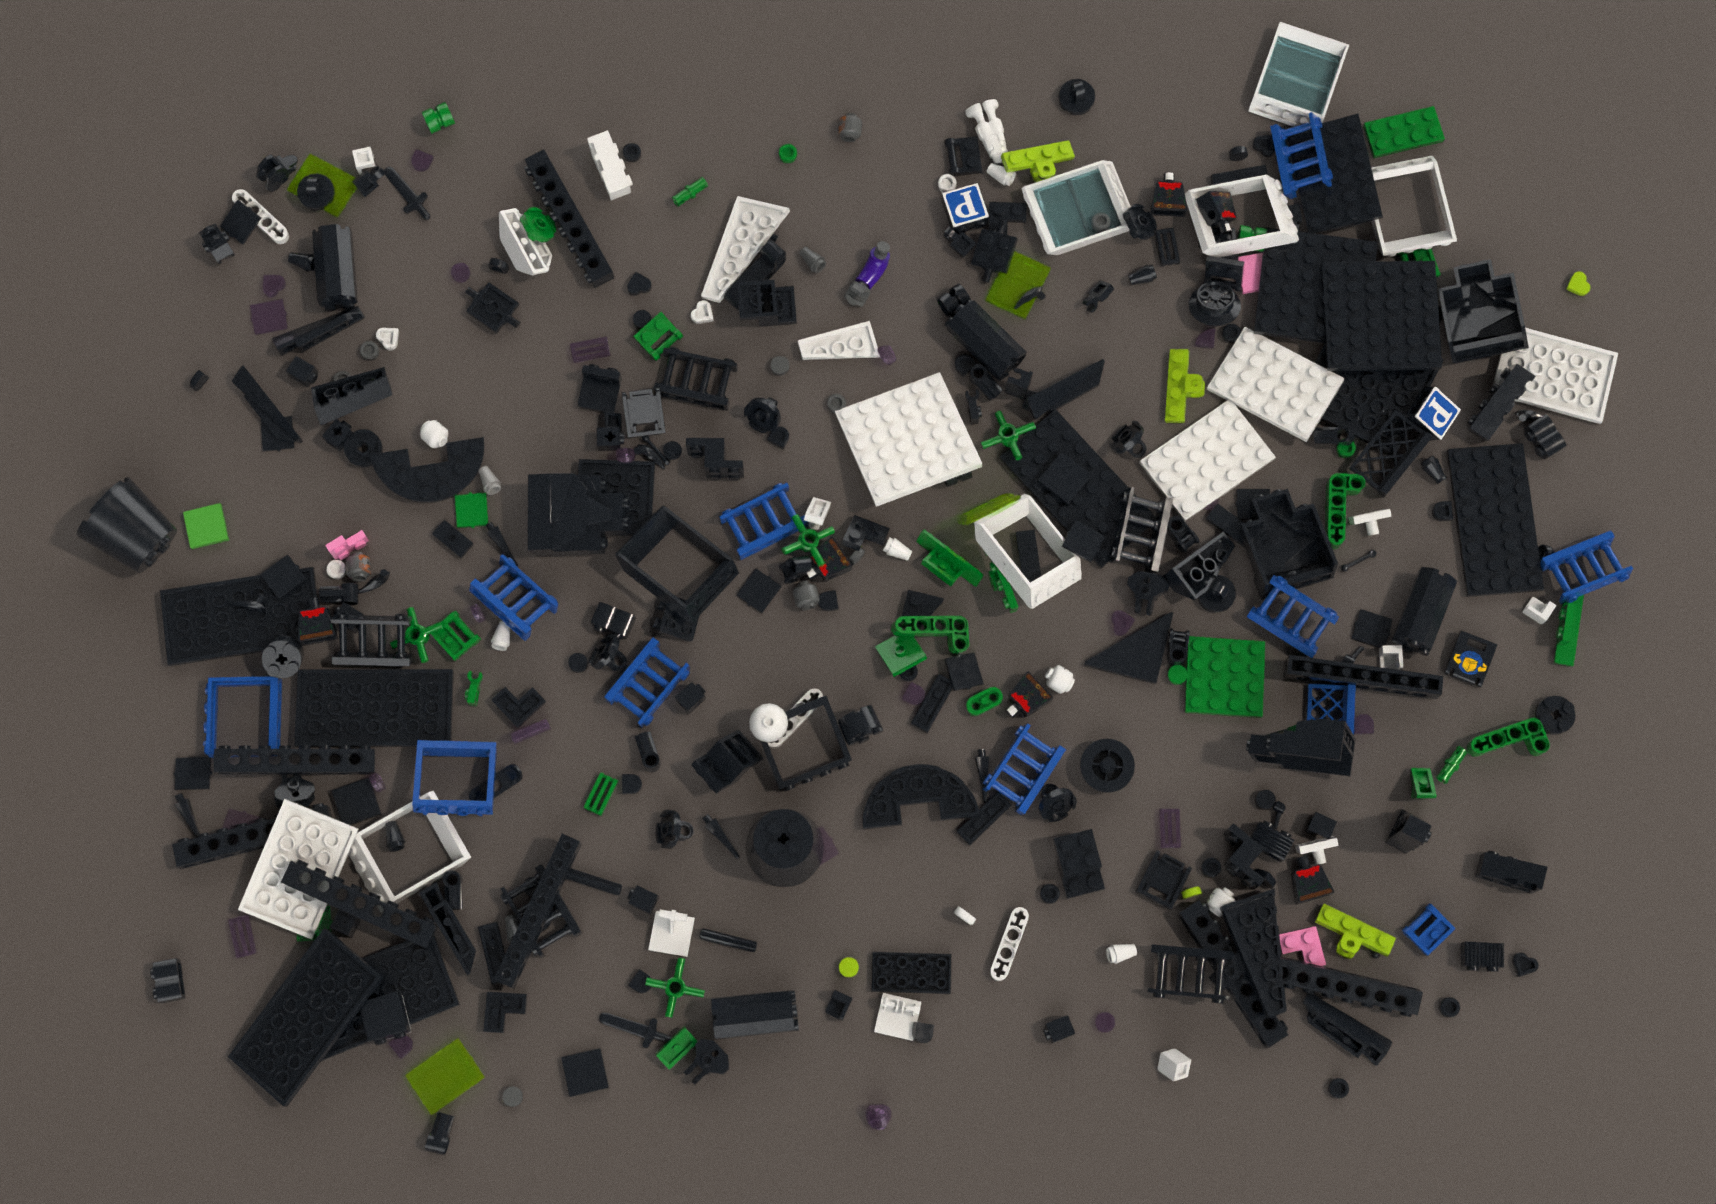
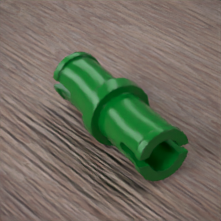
[672,177,708,207]
[1436,746,1468,784]

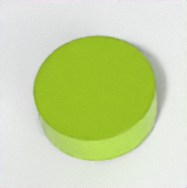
[1181,886,1202,899]
[839,957,859,978]

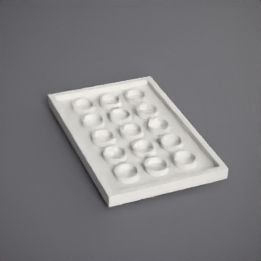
[1207,327,1344,442]
[1492,328,1618,424]
[1139,400,1276,522]
[238,799,359,939]

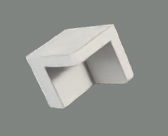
[352,147,375,175]
[1522,597,1556,625]
[1379,645,1403,670]
[1157,1048,1191,1081]

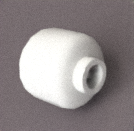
[420,420,448,448]
[1045,665,1075,694]
[1206,887,1236,917]

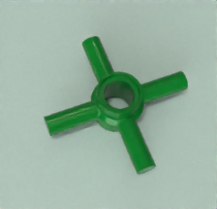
[981,411,1036,460]
[782,514,835,567]
[390,607,445,663]
[645,958,705,1018]

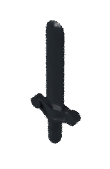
[384,166,430,220]
[599,1013,672,1048]

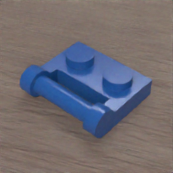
[1401,903,1456,956]

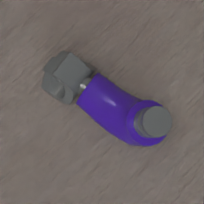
[844,241,890,307]

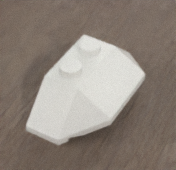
[499,208,552,276]

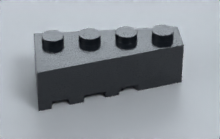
[1385,809,1432,854]

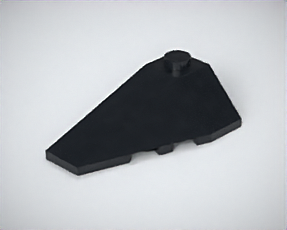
[1163,531,1235,600]

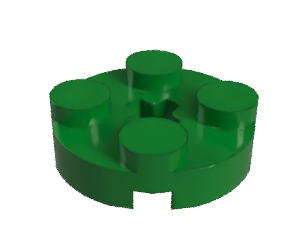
[520,207,556,242]

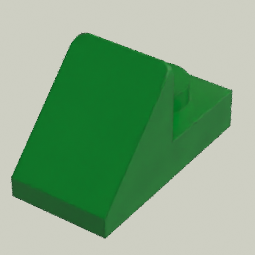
[1410,768,1437,799]

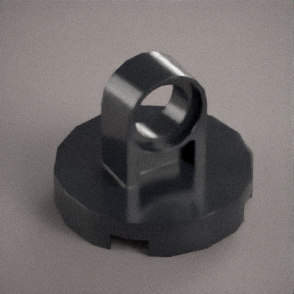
[1058,79,1095,115]
[297,173,335,211]
[744,397,781,433]
[1109,421,1147,458]
[1198,575,1236,613]
[589,634,627,671]
[1038,784,1077,822]
[655,809,694,849]

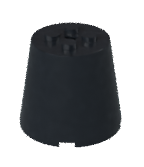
[77,477,177,573]
[746,809,824,887]

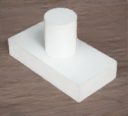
[804,497,831,530]
[1348,509,1391,536]
[1295,836,1339,865]

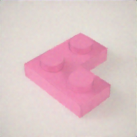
[325,530,369,560]
[1279,926,1326,966]

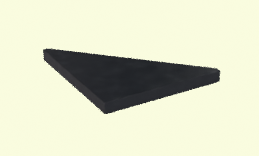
[1084,612,1173,684]

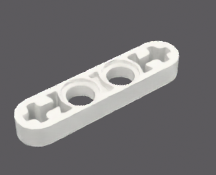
[232,189,289,244]
[767,688,823,749]
[990,907,1029,981]

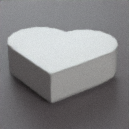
[691,300,714,324]
[376,328,399,351]
[954,906,976,925]

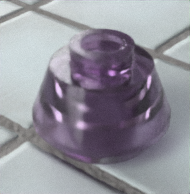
[866,1104,891,1130]

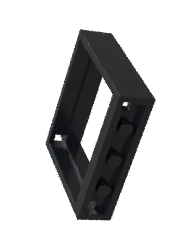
[760,696,852,792]

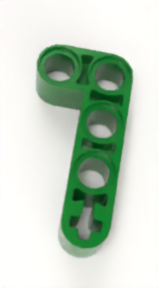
[1325,473,1365,549]
[891,616,969,655]
[1466,718,1550,757]

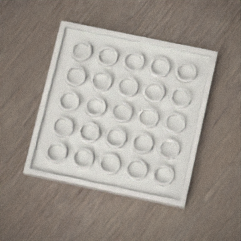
[835,372,982,507]

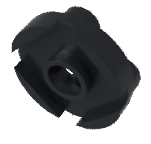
[1123,204,1157,240]
[344,429,383,468]
[1535,696,1576,735]

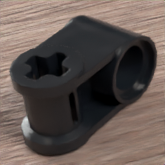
[1167,516,1200,554]
[779,555,812,584]
[1167,628,1190,666]

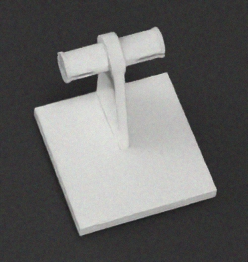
[648,909,695,957]

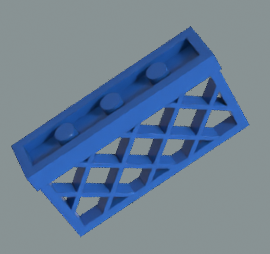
[1307,684,1356,735]

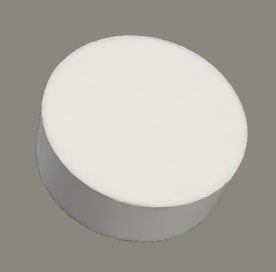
[938,174,957,193]
[326,560,346,580]

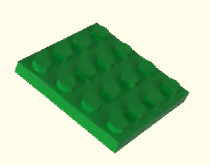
[1185,636,1265,718]

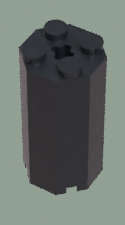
[312,224,358,312]
[944,300,1027,381]
[1392,567,1458,656]
[711,990,799,1040]

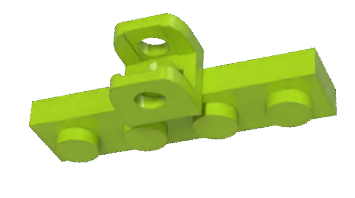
[1001,140,1075,183]
[1165,349,1205,423]
[1315,903,1396,959]

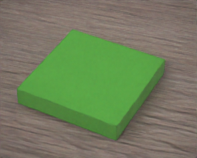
[183,503,229,549]

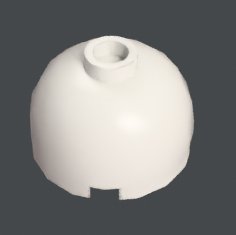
[749,703,788,742]

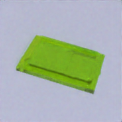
[287,154,357,217]
[985,251,1051,320]
[957,492,1021,525]
[405,1038,485,1115]

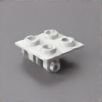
[874,993,921,1041]

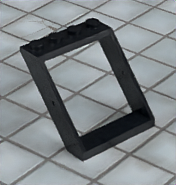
[615,506,739,623]

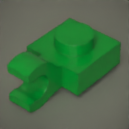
[465,671,483,707]

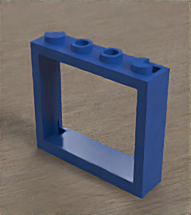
[203,676,282,758]
[412,740,497,816]

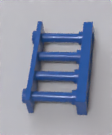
[1270,112,1333,199]
[719,483,808,560]
[1540,530,1633,604]
[469,554,558,641]
[1247,575,1339,658]
[604,637,690,728]
[983,723,1066,815]

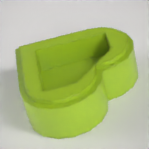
[1566,271,1590,296]

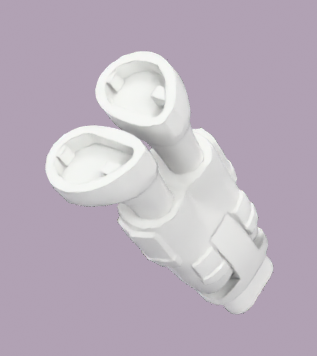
[965,99,1008,165]

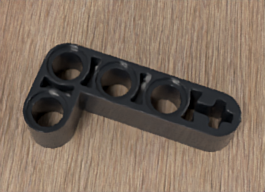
[723,240,786,310]

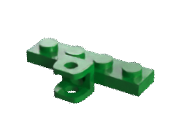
[984,551,1018,613]

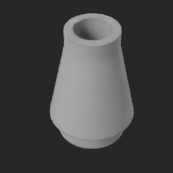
[478,466,501,495]

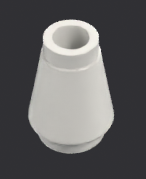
[987,163,1016,186]
[883,537,912,561]
[491,621,510,651]
[1106,944,1137,964]

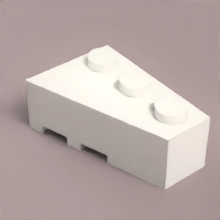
[587,130,633,200]

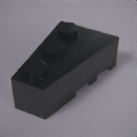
[1475,851,1548,894]

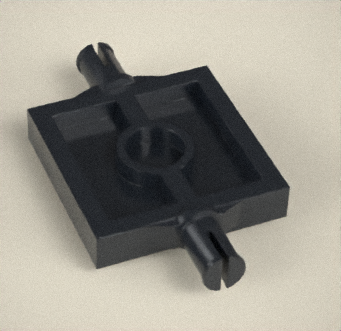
[971,220,1018,283]
[465,282,521,334]

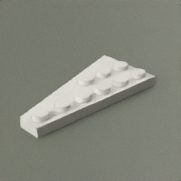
[701,196,790,303]

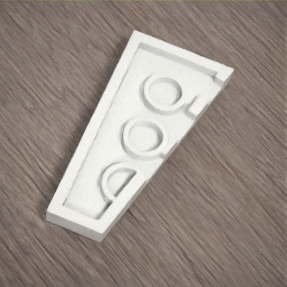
[798,321,880,360]

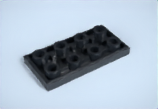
[871,952,952,994]

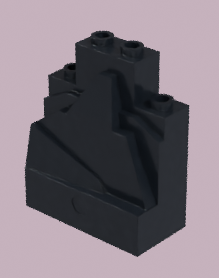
[1438,259,1529,364]
[528,473,630,557]
[1240,489,1338,600]
[1246,719,1356,777]

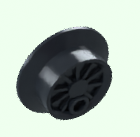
[1188,281,1241,326]
[1080,738,1135,793]

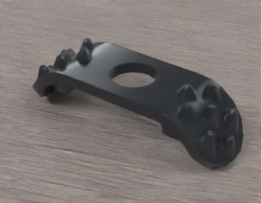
[468,764,523,801]

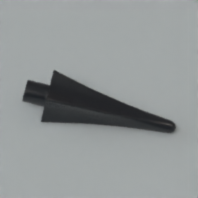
[486,522,518,567]
[975,749,989,803]
[174,793,200,838]
[702,814,740,859]

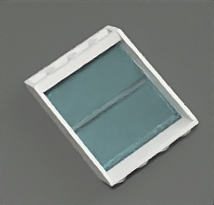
[1248,22,1349,127]
[1021,160,1131,255]

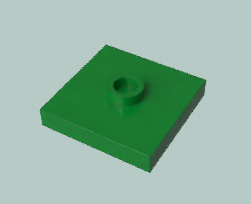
[875,636,927,677]

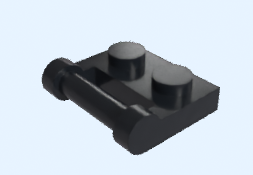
[944,136,982,176]
[1204,256,1245,292]

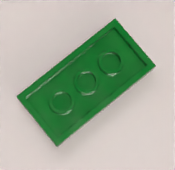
[1363,106,1445,159]

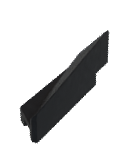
[272,306,365,356]
[1025,359,1105,420]
[232,365,303,443]
[419,882,476,976]
[1303,993,1393,1066]

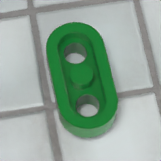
[966,687,1003,716]

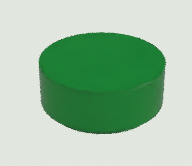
[779,144,797,164]
[1336,438,1356,458]
[1167,665,1187,685]

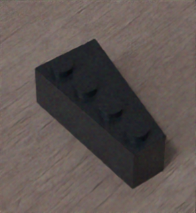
[1467,364,1536,442]
[311,367,393,425]

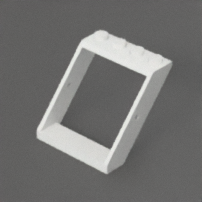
[1371,156,1457,257]
[1185,175,1299,257]
[974,494,1082,609]
[348,790,471,912]

